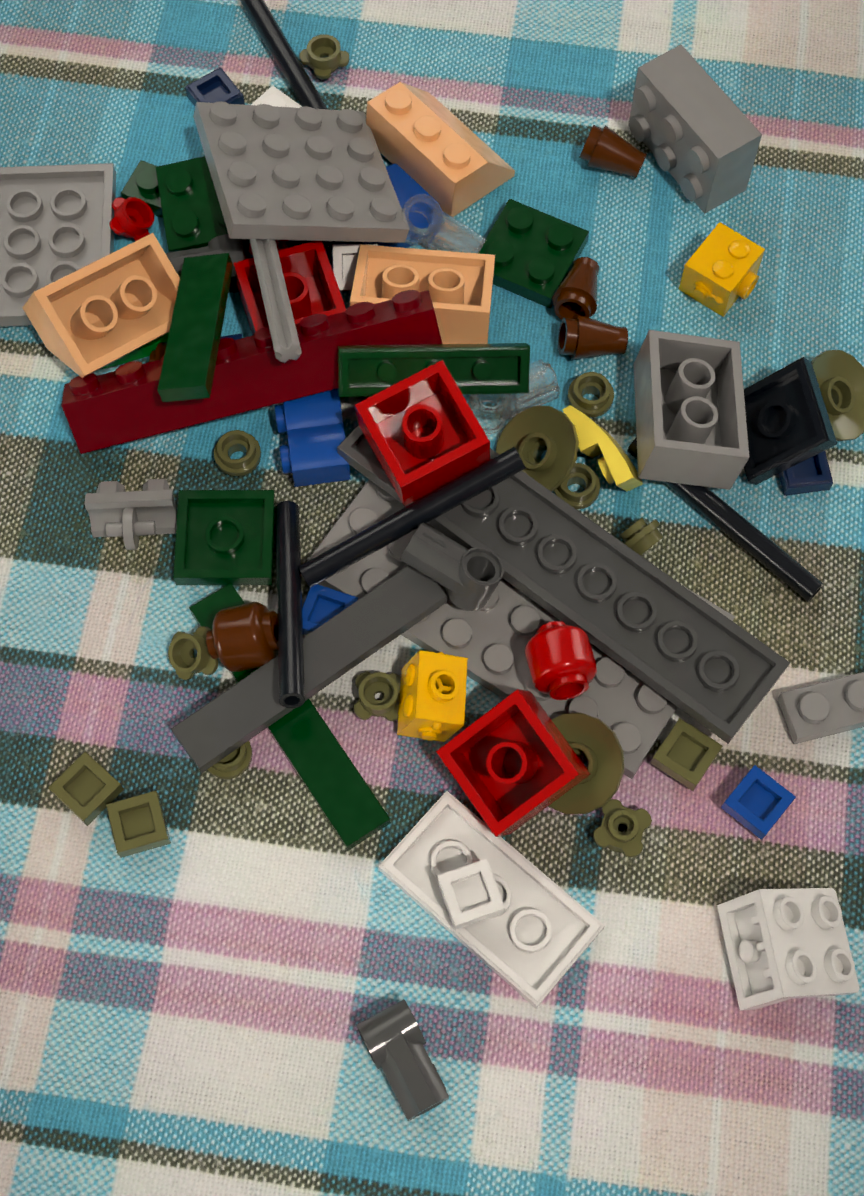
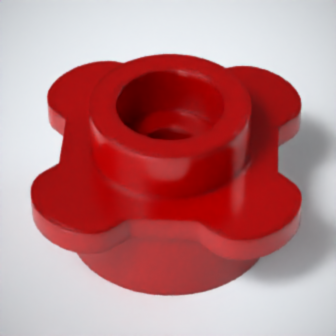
[109,197,154,241]

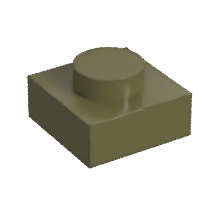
[650,718,723,791]
[48,752,124,826]
[106,790,171,858]

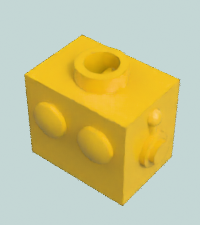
[679,222,765,317]
[397,650,468,742]

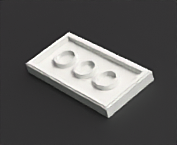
[378,791,605,1009]

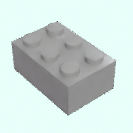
[628,44,762,214]
[633,330,749,490]

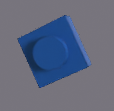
[302,584,358,636]
[721,765,796,840]

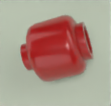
[525,621,597,700]

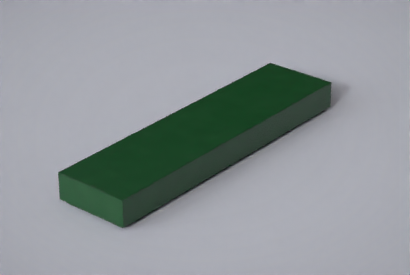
[158,253,233,402]
[338,343,530,397]

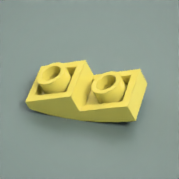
[562,405,643,492]

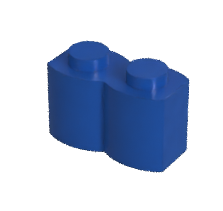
[275,388,351,487]

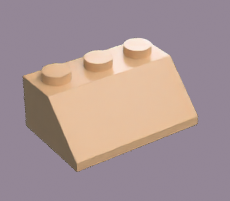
[366,82,515,219]
[22,233,180,378]
[350,244,495,344]

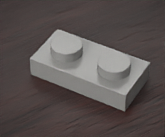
[777,672,864,745]

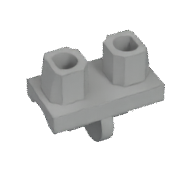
[84,479,177,550]

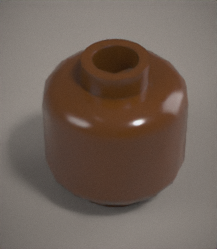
[206,602,278,672]

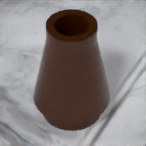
[579,125,647,178]
[553,257,600,320]
[558,314,628,360]

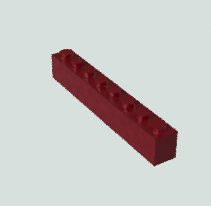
[61,290,442,454]

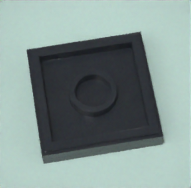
[744,357,837,485]

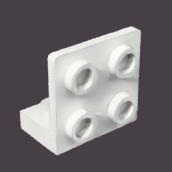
[717,888,860,1011]

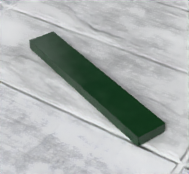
[189,583,391,851]

